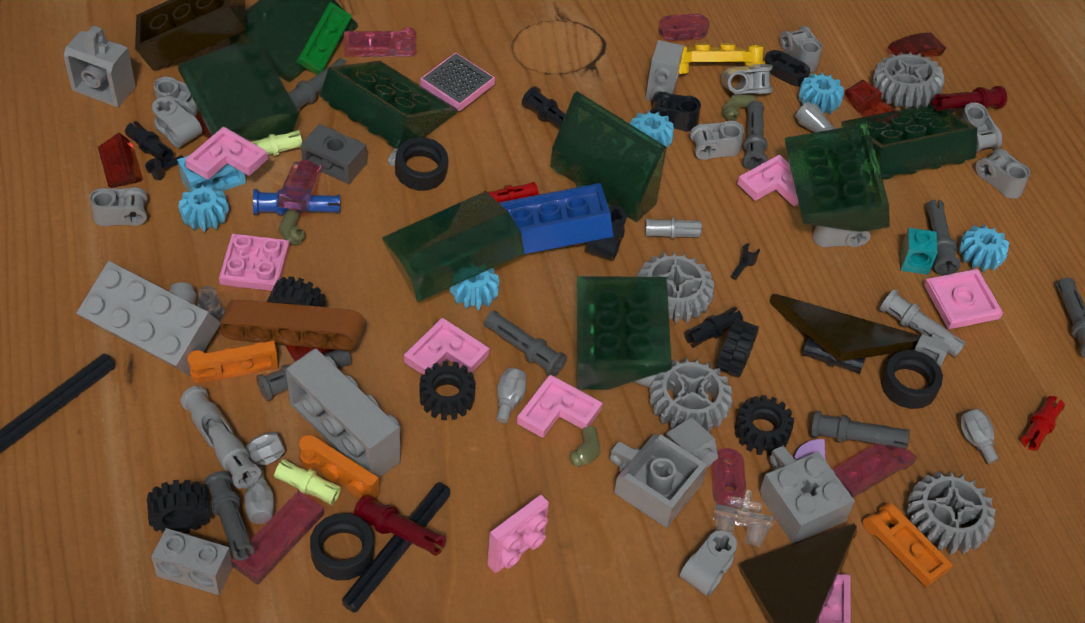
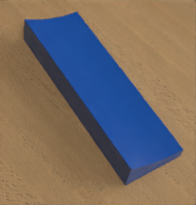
[434,183,614,270]

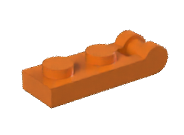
[187,341,278,383]
[299,435,380,498]
[863,502,953,588]

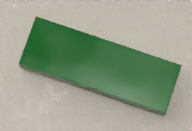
[296,2,352,75]

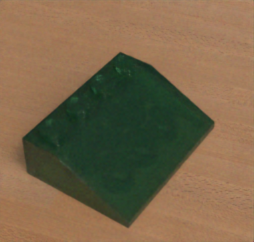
[229,0,358,83]
[178,43,299,140]
[320,61,458,148]
[550,91,667,223]
[842,104,978,179]
[784,123,890,232]
[382,191,524,302]
[577,276,672,390]

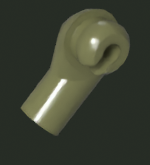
[722,94,756,121]
[278,209,305,245]
[570,426,600,467]

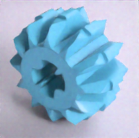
[798,72,844,115]
[628,110,674,153]
[178,184,229,233]
[959,224,1010,272]
[450,260,500,311]

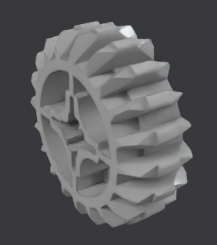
[872,52,945,109]
[635,251,715,324]
[649,357,733,432]
[906,470,996,555]

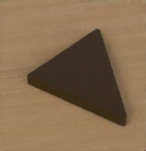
[770,294,921,362]
[739,523,857,623]

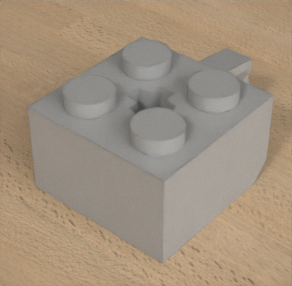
[63,25,136,108]
[610,434,708,528]
[760,446,855,545]

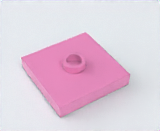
[924,269,1003,330]

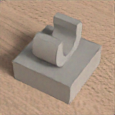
[915,333,950,368]

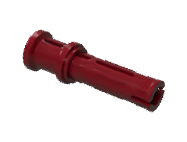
[932,86,1007,111]
[353,494,446,556]

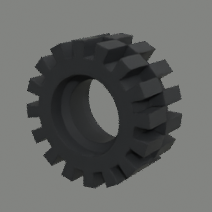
[267,276,326,307]
[716,318,759,377]
[419,361,476,421]
[735,395,794,456]
[147,480,210,534]

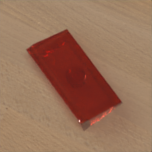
[98,132,143,188]

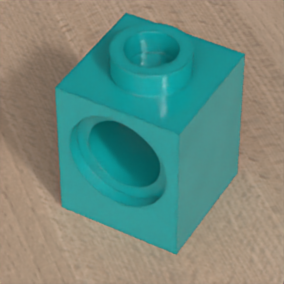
[900,228,937,275]

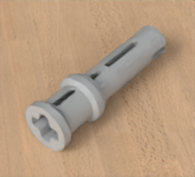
[879,289,966,358]

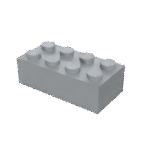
[76,261,221,376]
[286,348,401,478]

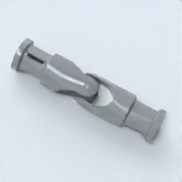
[180,386,261,489]

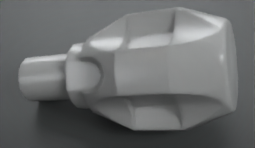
[496,368,527,423]
[961,408,999,464]
[245,432,286,466]
[244,467,275,524]

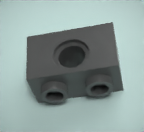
[301,124,367,185]

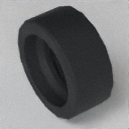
[395,137,449,191]
[881,350,943,409]
[310,513,374,581]

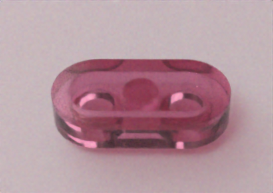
[658,14,709,41]
[711,448,746,509]

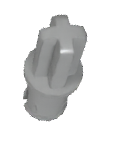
[645,217,702,240]

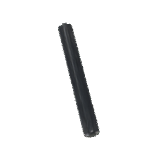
[0,353,115,453]
[342,482,450,613]

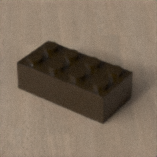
[135,0,246,70]

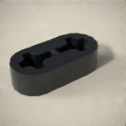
[764,50,810,87]

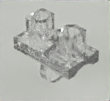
[712,490,774,547]

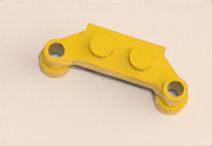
[679,43,765,74]

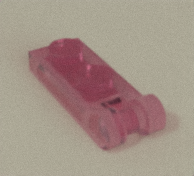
[344,27,417,57]
[833,444,917,498]

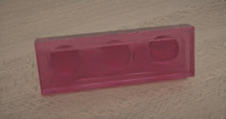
[277,160,322,211]
[231,491,324,585]

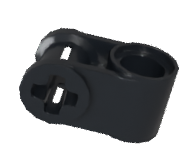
[650,92,701,132]
[585,205,627,261]

